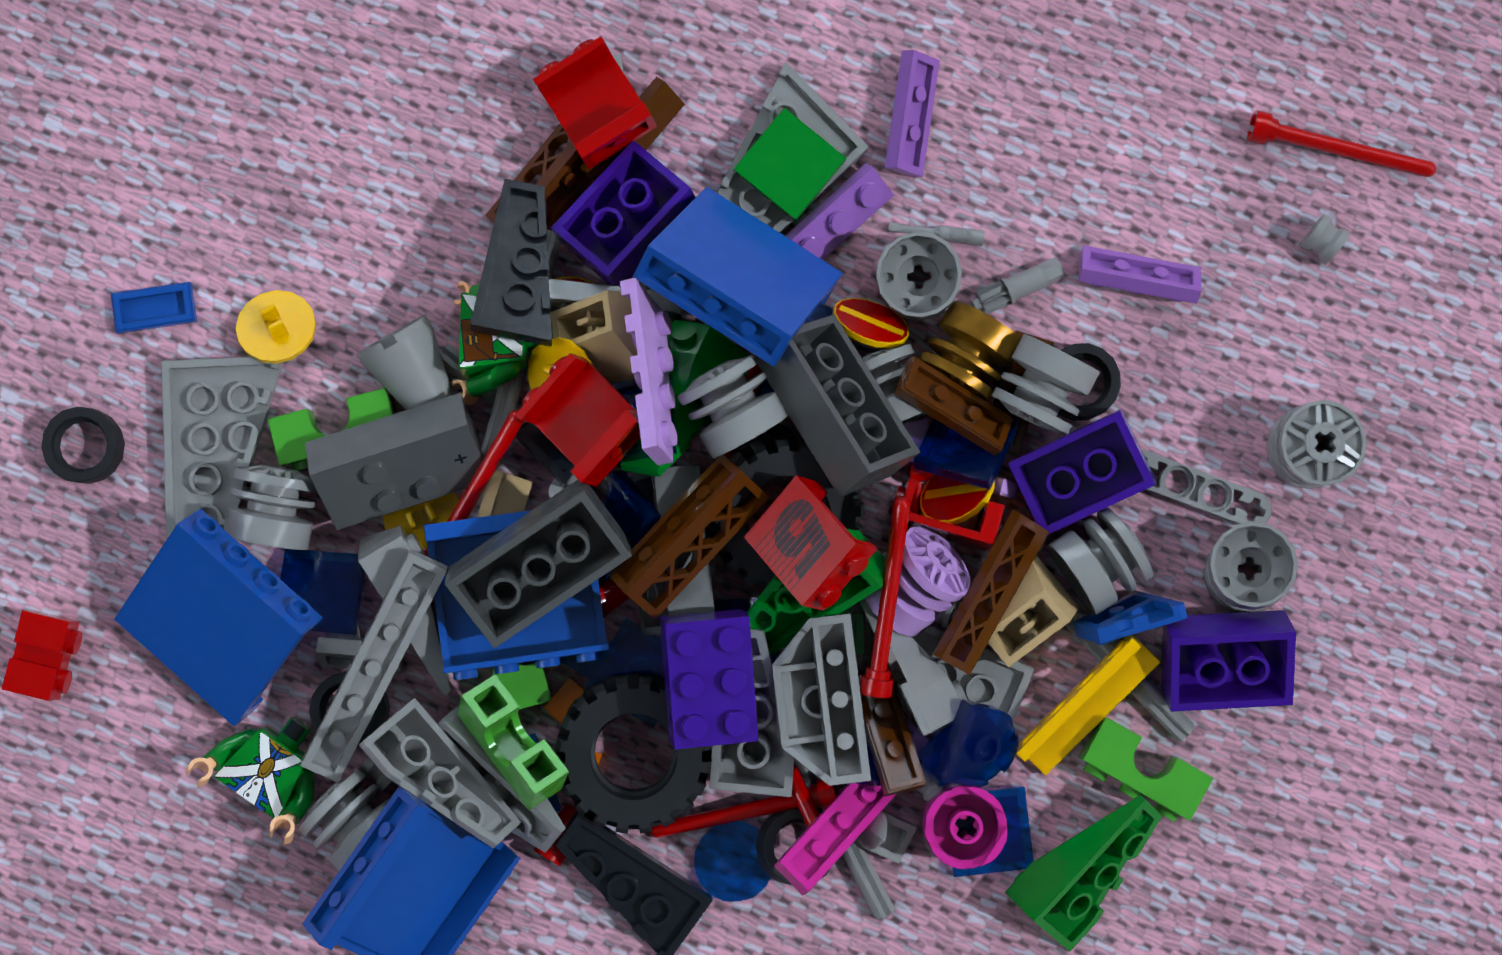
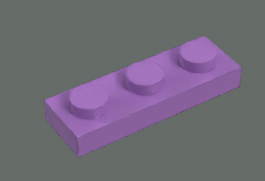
[885,50,940,177]
[786,163,894,260]
[1079,245,1201,304]

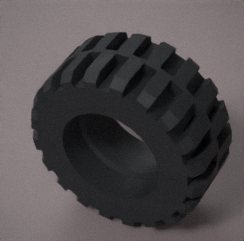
[706,431,865,590]
[555,672,712,834]

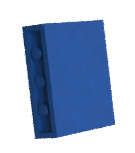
[633,187,843,367]
[114,509,323,727]
[424,510,609,680]
[302,786,521,955]

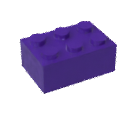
[551,140,696,287]
[1008,409,1157,534]
[660,609,758,750]
[1162,610,1296,712]

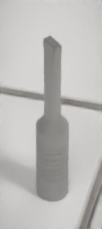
[888,222,985,246]

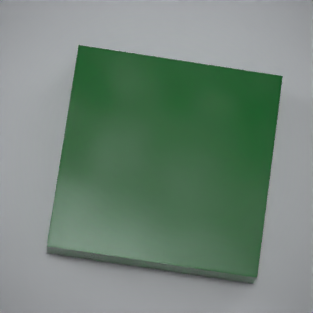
[733,107,847,222]

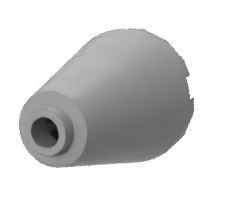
[357,315,454,410]

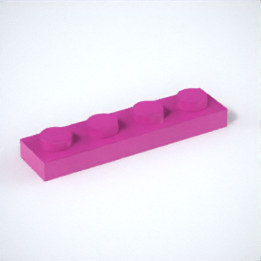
[773,758,896,896]

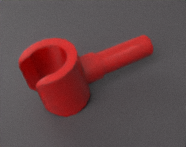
[908,460,933,515]

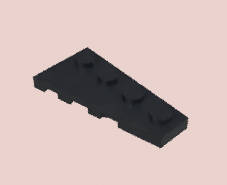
[555,810,713,955]

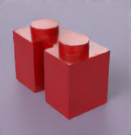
[2,610,82,701]

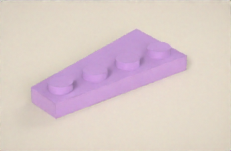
[620,278,677,465]

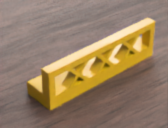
[1016,634,1160,776]

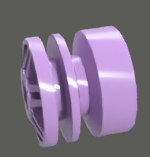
[864,526,970,637]

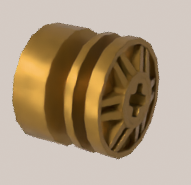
[918,301,1021,403]

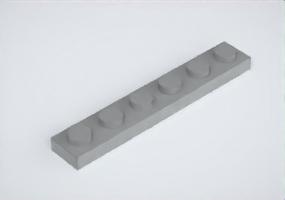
[301,549,448,783]

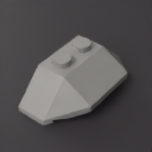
[771,614,871,786]

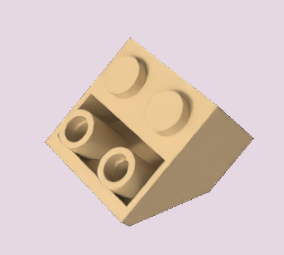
[550,290,638,388]
[988,555,1079,668]

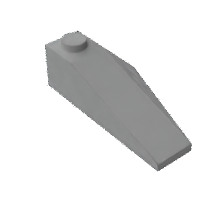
[358,526,451,695]
[858,599,968,736]
[709,628,795,797]
[359,697,521,848]
[438,705,565,852]

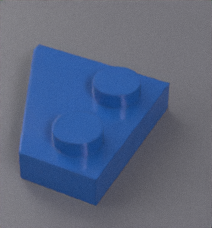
[1073,590,1187,645]

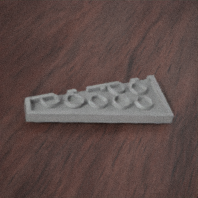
[717,62,869,233]

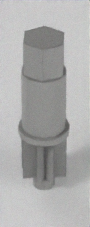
[971,257,1065,314]

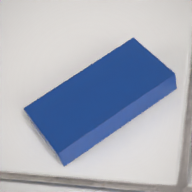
[111,282,197,334]

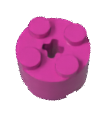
[922,782,1007,869]

